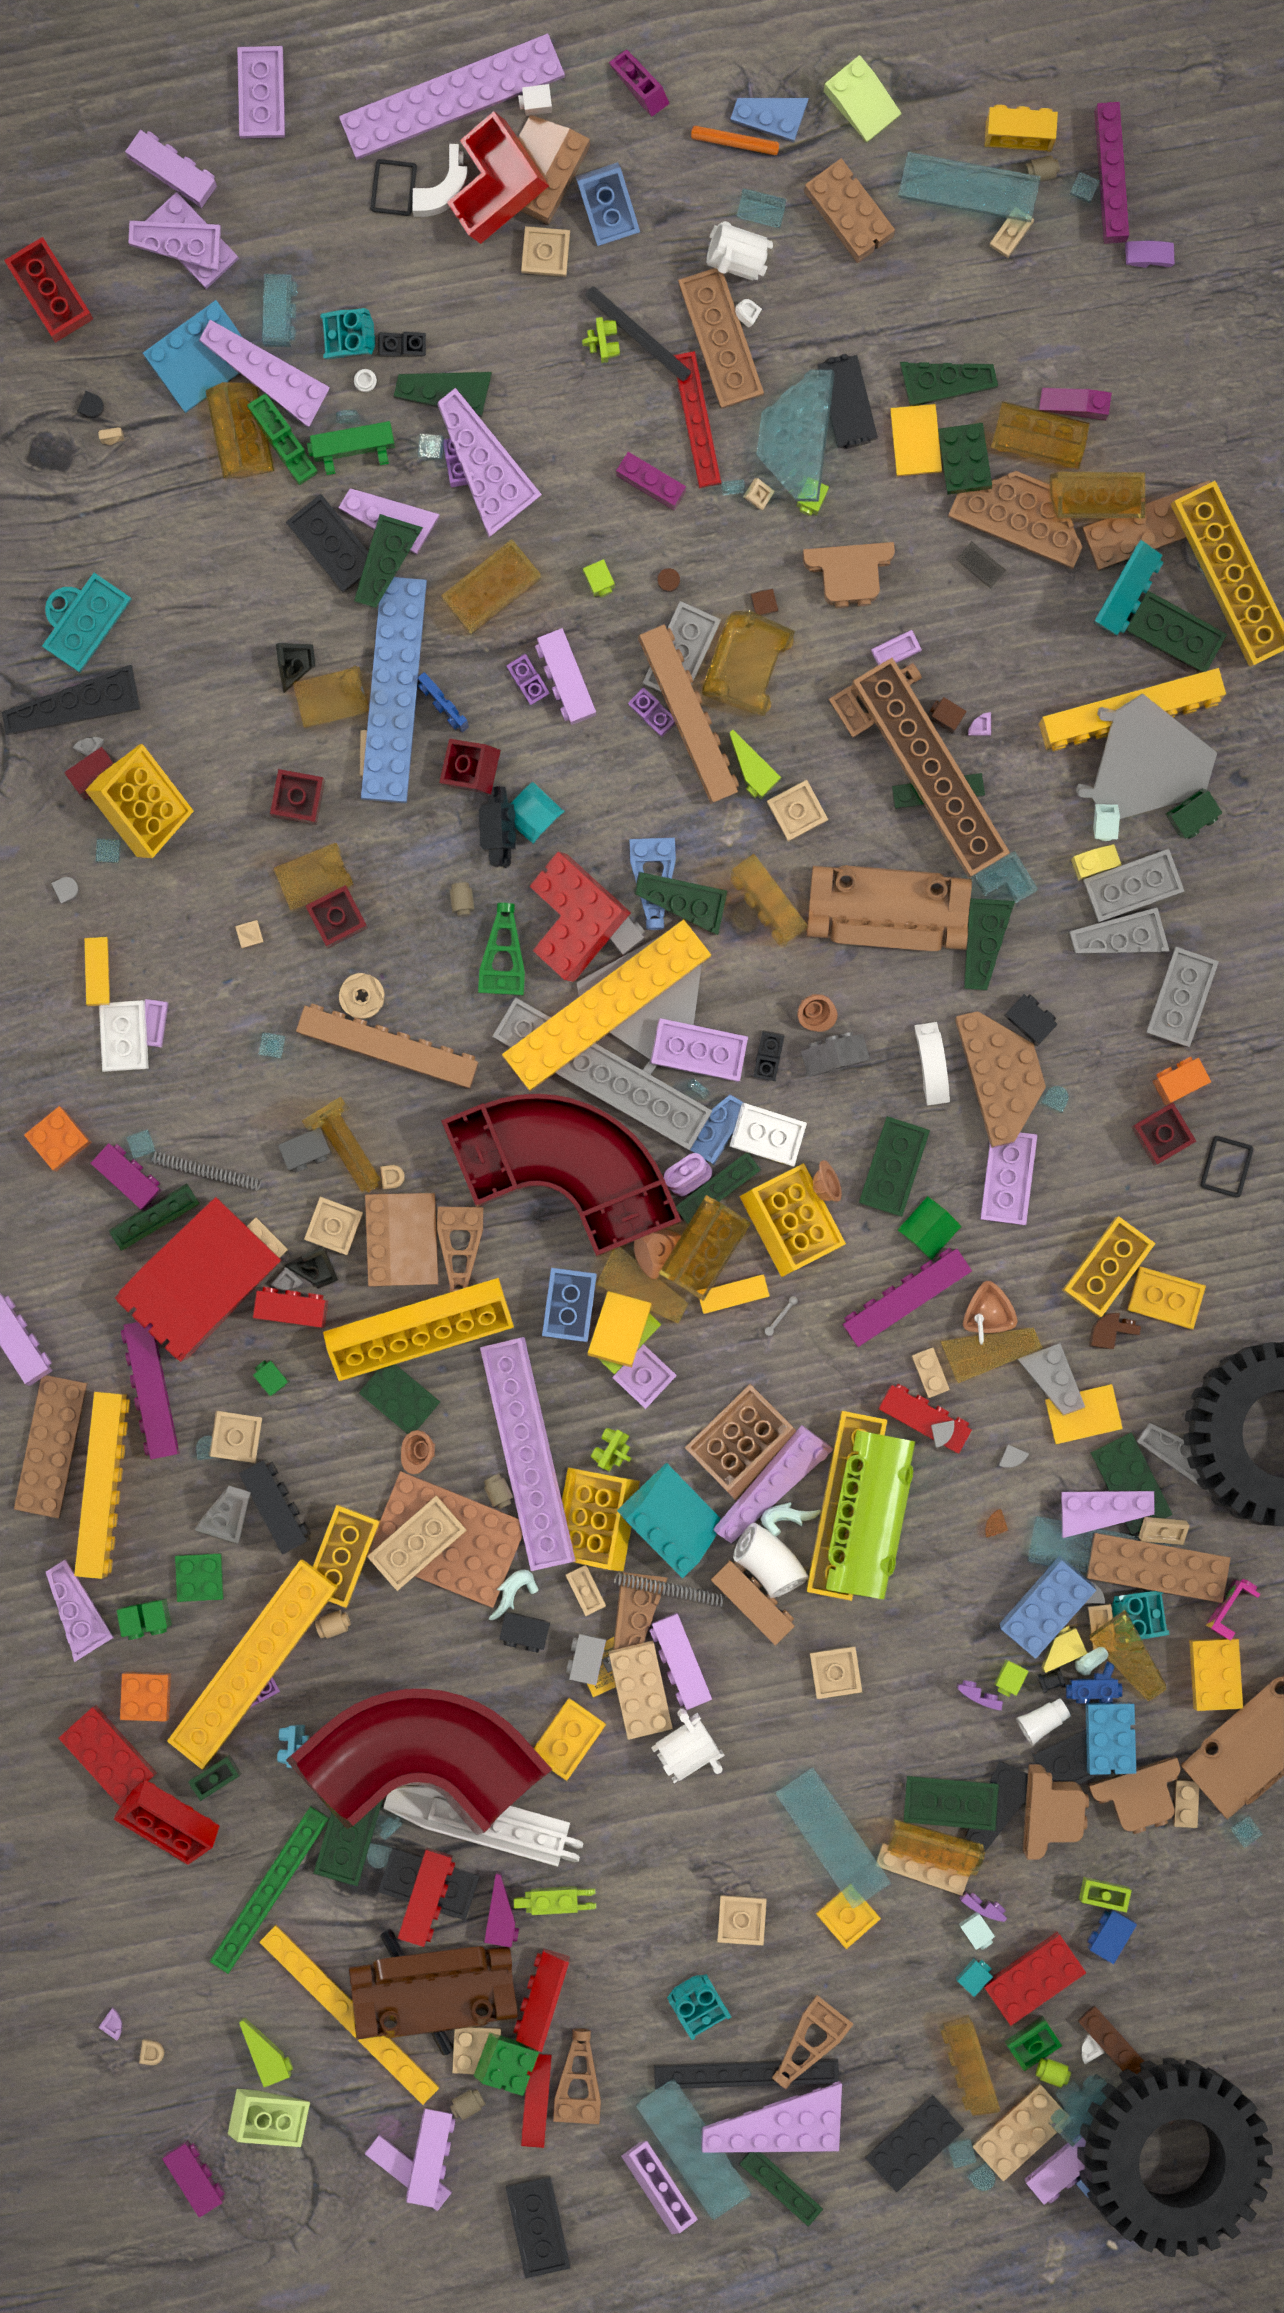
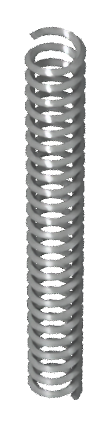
[151,1151,263,1191]
[614,1572,727,1608]

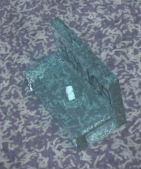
[737,188,787,228]

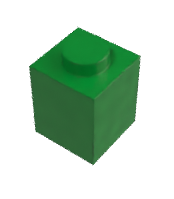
[253,1360,289,1396]

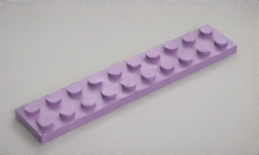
[339,34,565,160]
[480,1337,575,1571]

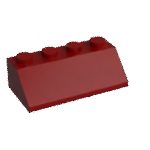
[113,1780,220,1865]
[513,1948,570,2052]

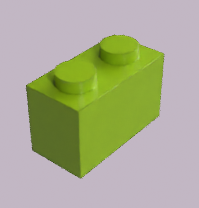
[1079,1877,1132,1913]

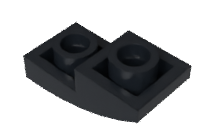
[378,332,426,357]
[753,1030,785,1081]

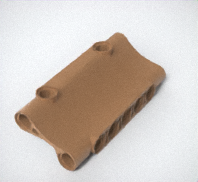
[807,865,972,951]
[1180,1675,1284,1820]

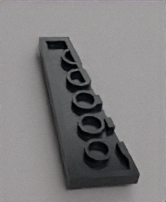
[2,665,141,735]

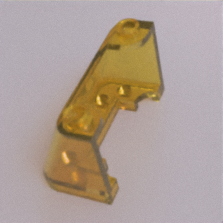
[702,611,795,716]

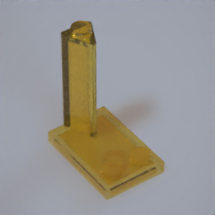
[293,665,369,728]
[273,842,354,911]
[302,1096,381,1193]

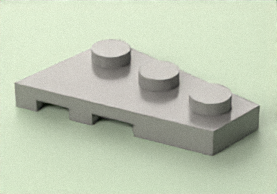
[1017,1343,1085,1416]
[195,1486,251,1544]

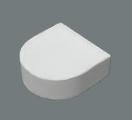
[735,299,762,328]

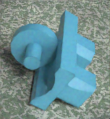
[277,1725,309,1768]

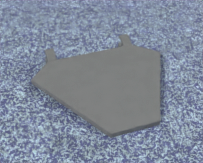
[1076,693,1217,819]
[576,935,702,1075]

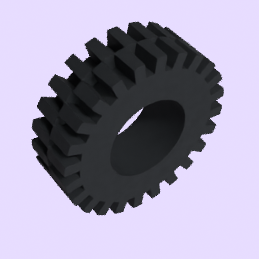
[1184,1342,1284,1526]
[1077,2058,1273,2257]

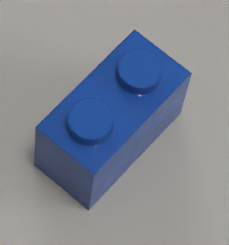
[1087,1909,1137,1964]

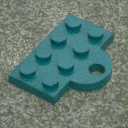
[42,573,132,673]

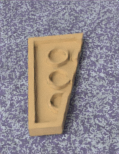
[875,1843,977,1896]

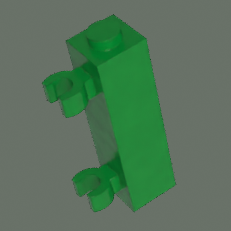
[307,421,395,475]

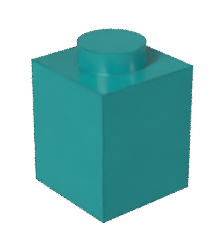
[956,1958,993,1997]

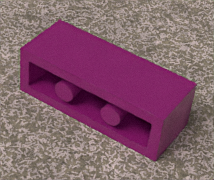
[616,452,686,511]
[90,1143,161,1210]
[162,2140,225,2218]

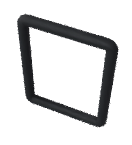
[370,159,417,216]
[1201,1136,1253,1198]

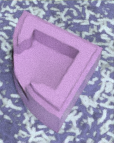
[968,712,991,736]
[98,2008,122,2040]

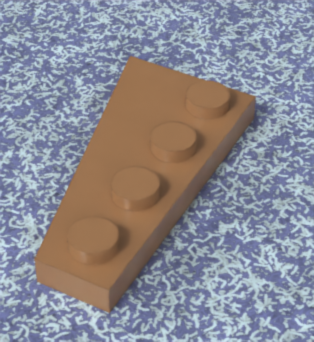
[613,1572,667,1650]

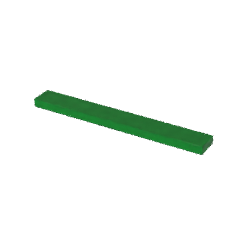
[209,1806,329,1974]

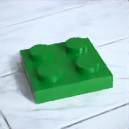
[175,1553,224,1602]

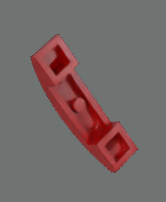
[521,2054,552,2148]

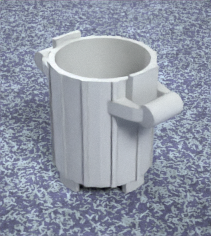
[706,221,773,280]
[651,1709,725,1783]

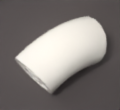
[733,1523,809,1598]

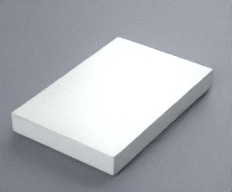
[99,1000,149,1072]
[729,1103,807,1166]

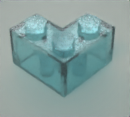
[974,851,1038,904]

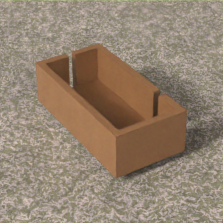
[804,158,895,263]

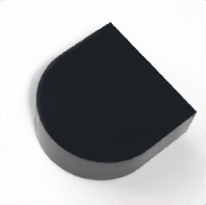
[77,391,104,418]

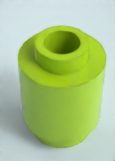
[1035,2058,1071,2088]

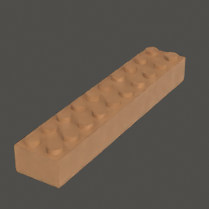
[852,657,1010,878]

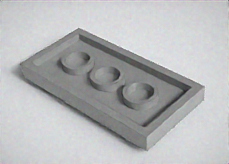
[642,601,721,693]
[1083,849,1184,923]
[1146,947,1219,1048]

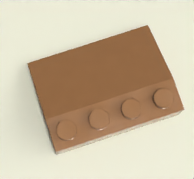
[518,115,590,225]
[365,1193,438,1287]
[685,1384,796,1500]

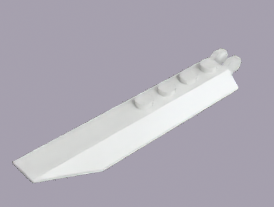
[383,1786,584,1867]

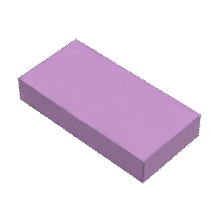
[871,630,922,665]
[145,999,168,1048]

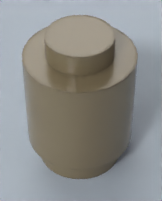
[1025,155,1060,183]
[449,882,475,917]
[483,1474,514,1509]
[450,2089,486,2120]

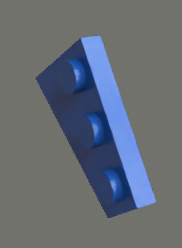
[418,672,469,733]

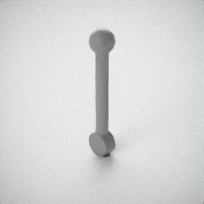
[765,1296,798,1336]

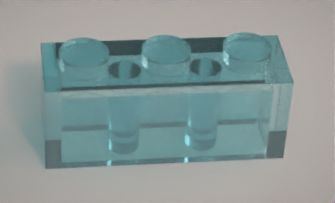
[262,274,297,347]
[1048,2074,1107,2147]

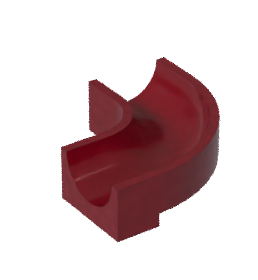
[441,1094,681,1257]
[286,1689,552,1835]

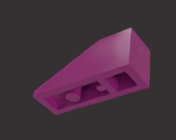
[609,49,670,117]
[1039,388,1112,421]
[484,1871,519,1947]

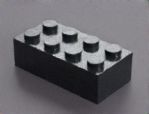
[239,1459,311,1555]

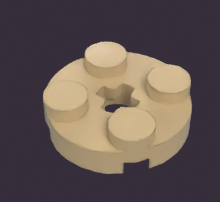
[339,973,385,1019]

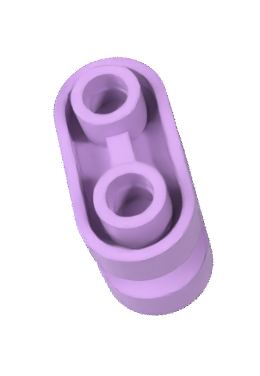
[664,1153,712,1196]

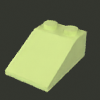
[824,55,901,143]
[228,2089,310,2147]

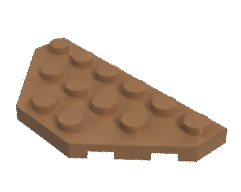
[948,471,1082,569]
[955,1011,1046,1148]

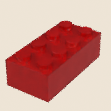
[4,237,93,343]
[58,1705,157,1806]
[984,1931,1086,2026]

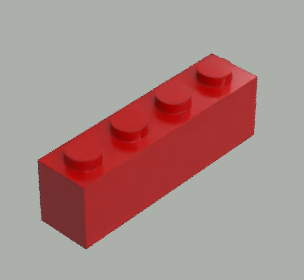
[878,1383,972,1454]
[398,1847,455,1947]

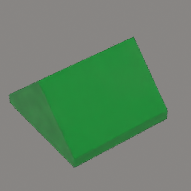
[898,1196,962,1260]
[1005,2016,1062,2072]

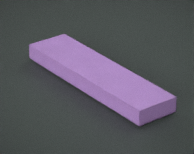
[365,2134,452,2211]

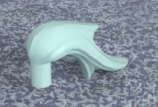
[761,1502,821,1536]
[489,1570,539,1620]
[1075,1647,1108,1676]

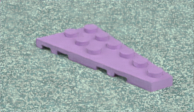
[437,388,542,538]
[701,2081,842,2153]

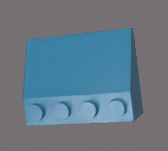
[143,300,243,413]

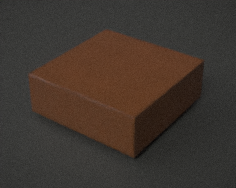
[751,588,778,617]

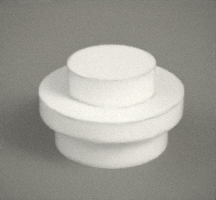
[354,369,377,392]

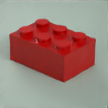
[253,1287,328,1328]

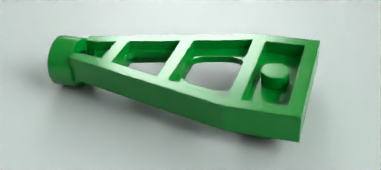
[478,903,525,996]

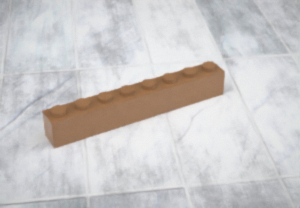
[638,624,739,804]
[296,1004,479,1089]

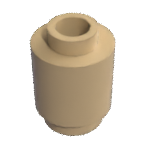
[315,1610,351,1639]

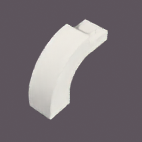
[413,144,468,217]
[914,1022,950,1105]

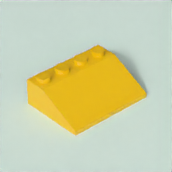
[85,744,194,858]
[739,1163,846,1277]
[562,1468,640,1571]

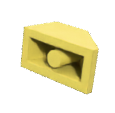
[1071,844,1122,881]
[1042,1625,1087,1673]

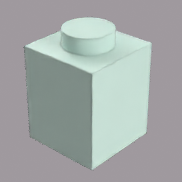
[1093,804,1120,841]
[959,1912,995,1950]

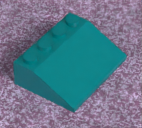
[1093,540,1164,636]
[617,1462,721,1578]

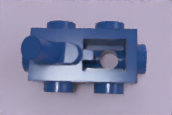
[1066,1661,1122,1703]

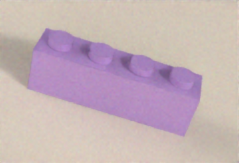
[125,130,217,208]
[535,628,596,725]
[0,1293,52,1386]
[650,1613,712,1710]
[405,2108,455,2208]
[1024,2124,1091,2204]
[621,2141,698,2234]

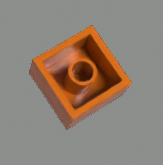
[1152,1057,1211,1105]
[24,1106,91,1172]
[120,1672,171,1721]

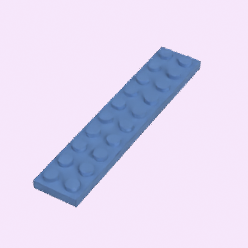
[361,577,427,803]

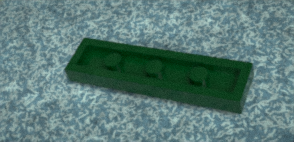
[892,773,985,809]
[676,1152,761,1225]
[109,1183,200,1251]
[739,2152,823,2227]

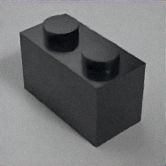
[1004,994,1058,1046]
[499,1611,550,1653]

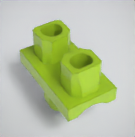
[582,317,620,363]
[591,1428,632,1472]

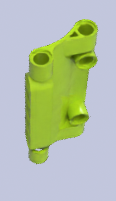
[826,1430,915,1599]

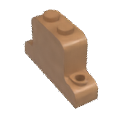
[803,542,895,608]
[1087,1756,1180,1834]
[1023,1764,1089,1860]

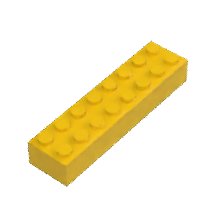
[1170,481,1284,667]
[1039,668,1226,751]
[323,1278,514,1381]
[74,1392,130,1579]
[806,1411,887,1601]

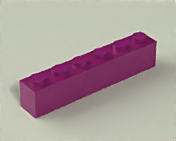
[1094,102,1129,244]
[842,1247,972,1347]
[121,1322,180,1460]

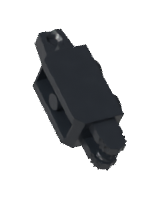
[479,786,516,868]

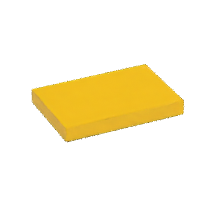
[890,404,942,477]
[1127,1266,1206,1330]
[588,1291,652,1368]
[1045,1384,1123,1444]
[534,1698,606,1781]

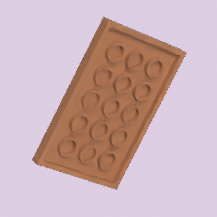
[367,1471,527,1608]

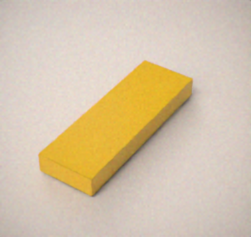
[84,937,110,1006]
[698,1274,769,1314]

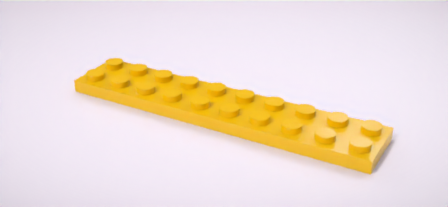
[502,919,711,1092]
[167,1559,338,1770]

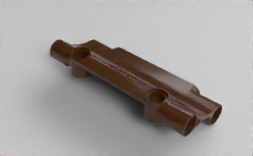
[349,1946,518,2040]

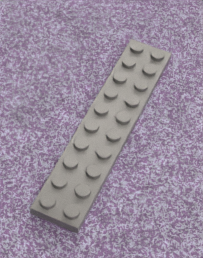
[492,997,713,1151]

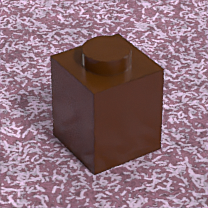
[929,697,967,733]

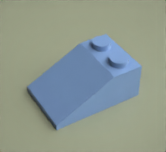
[575,162,640,246]

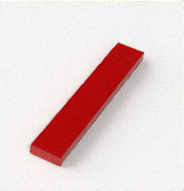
[673,351,721,489]

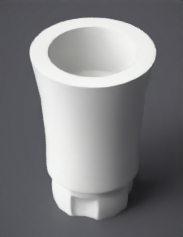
[1016,1699,1071,1746]

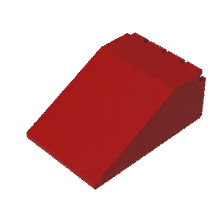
[115,1197,282,1362]

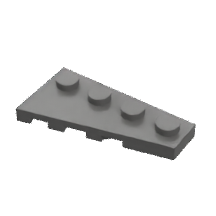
[1069,908,1169,954]

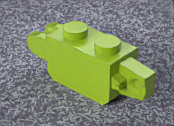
[513,1886,596,1915]

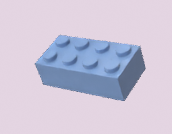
[999,1556,1096,1659]

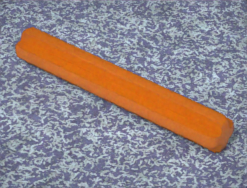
[691,126,779,155]

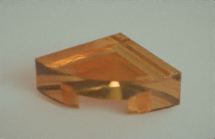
[985,1509,1008,1538]

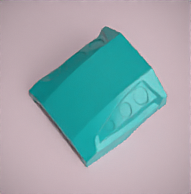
[320,308,375,359]
[510,782,565,845]
[1111,1590,1170,1642]
[667,1974,731,2040]

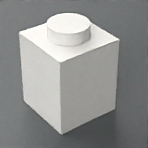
[518,84,552,116]

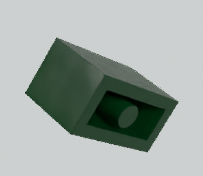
[1165,788,1222,839]
[188,1754,242,1801]

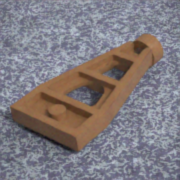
[829,663,922,738]
[437,1207,484,1292]
[772,1995,853,2089]
[553,2028,601,2124]

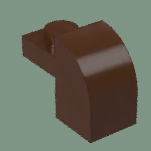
[1089,1313,1141,1349]

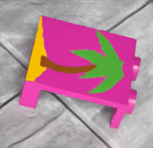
[1205,1579,1260,1641]

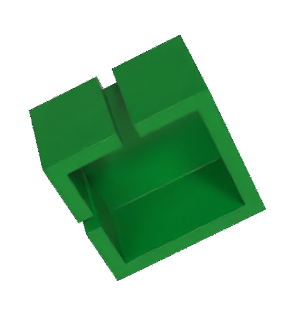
[116,1598,172,1640]
[474,2032,539,2096]

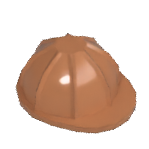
[797,994,838,1032]
[813,1160,842,1202]
[401,1430,435,1474]

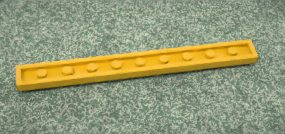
[260,1925,439,2105]

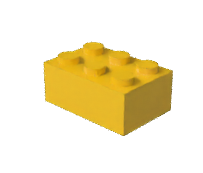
[984,105,1058,152]
[1189,1637,1243,1711]

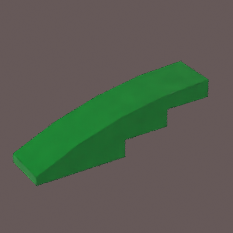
[247,393,318,485]

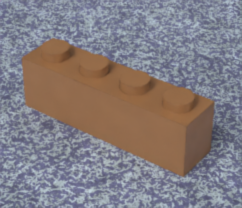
[711,1560,795,1646]

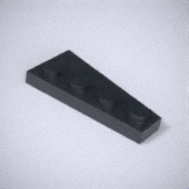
[961,1761,1028,1855]

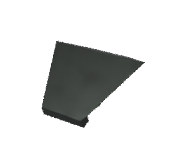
[276,643,316,693]
[284,1247,338,1289]

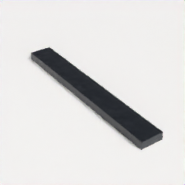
[654,2059,839,2090]

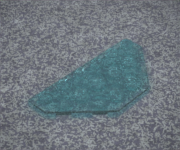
[757,370,835,502]

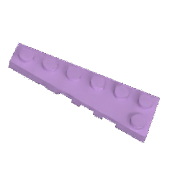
[199,320,330,427]
[713,1425,833,1543]

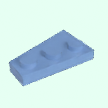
[730,98,809,143]
[690,1095,744,1165]

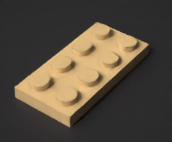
[367,1495,467,1591]
[608,1641,673,1740]
[972,2084,1071,2181]

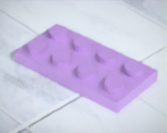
[237,46,285,139]
[146,192,239,289]
[650,1018,748,1082]
[980,1132,1037,1225]

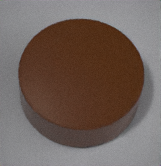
[657,568,680,592]

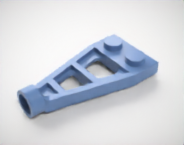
[630,838,676,930]

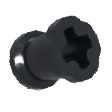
[1037,1667,1066,1694]

